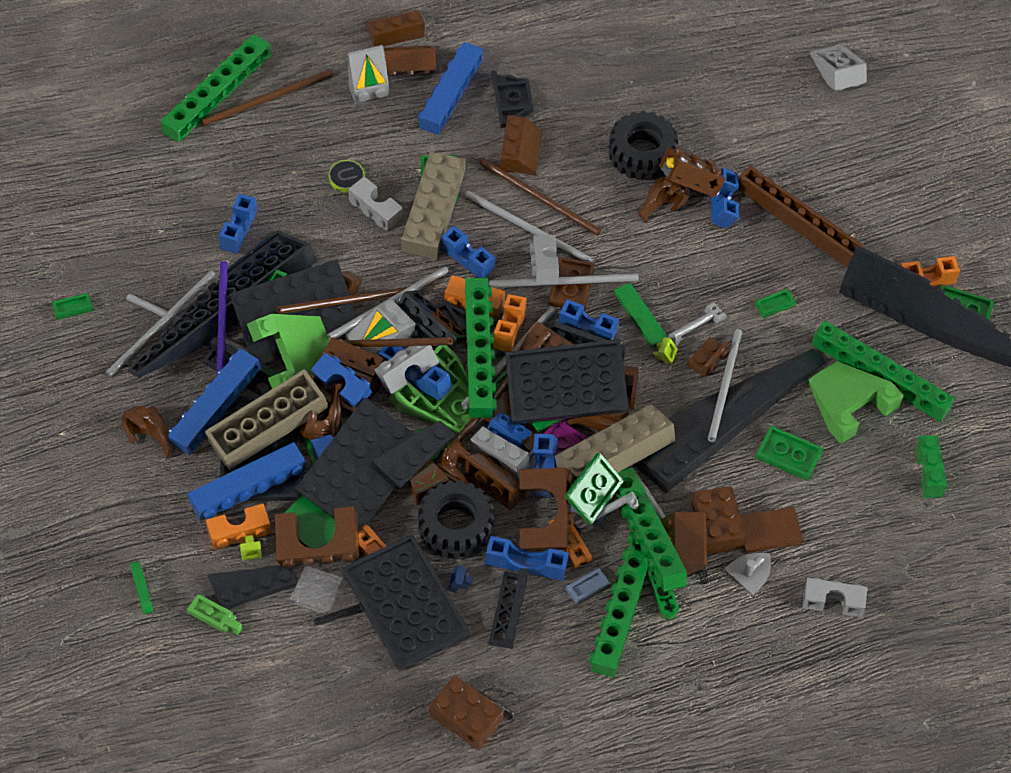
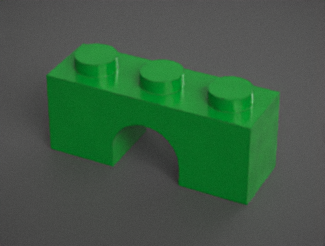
[915,435,947,498]

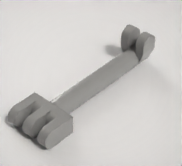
[668,302,727,346]
[574,492,638,533]

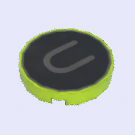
[328,160,365,193]

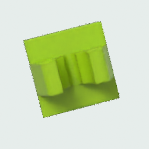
[653,337,678,364]
[240,535,262,560]

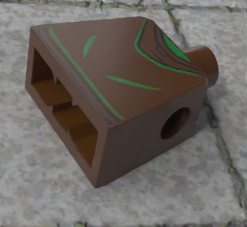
[407,460,449,506]

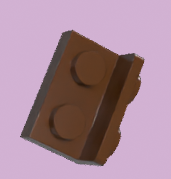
[687,337,729,377]

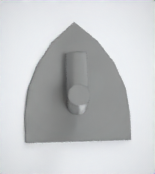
[724,553,771,595]

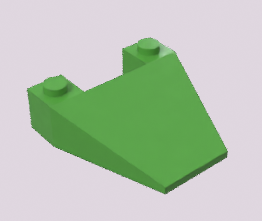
[247,314,329,389]
[388,345,480,433]
[808,361,904,444]

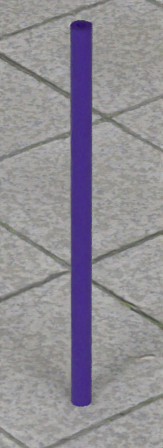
[216,261,228,377]

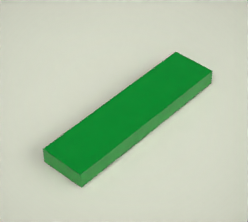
[614,283,668,348]

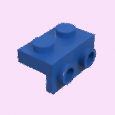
[488,412,532,449]

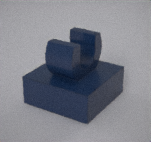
[448,565,473,593]

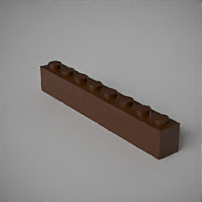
[737,165,866,268]

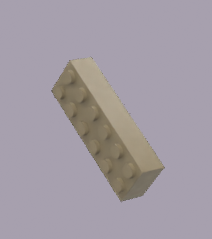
[401,152,466,260]
[205,369,328,470]
[555,404,676,486]

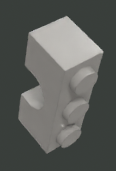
[349,177,403,231]
[530,235,559,284]
[374,346,439,394]
[470,427,530,478]
[802,577,867,617]

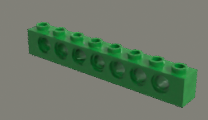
[161,34,271,143]
[465,278,496,418]
[812,320,955,422]
[615,467,687,592]
[588,531,649,678]

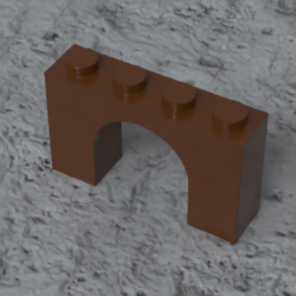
[520,468,574,551]
[275,506,360,567]

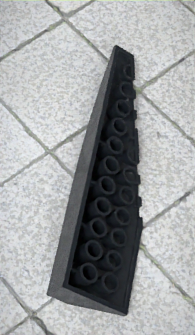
[127,230,317,378]
[839,245,1011,367]
[634,349,827,493]

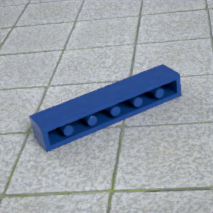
[418,42,483,135]
[168,348,261,456]
[188,442,306,521]

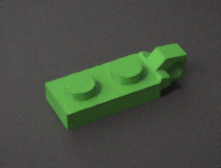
[187,594,243,635]

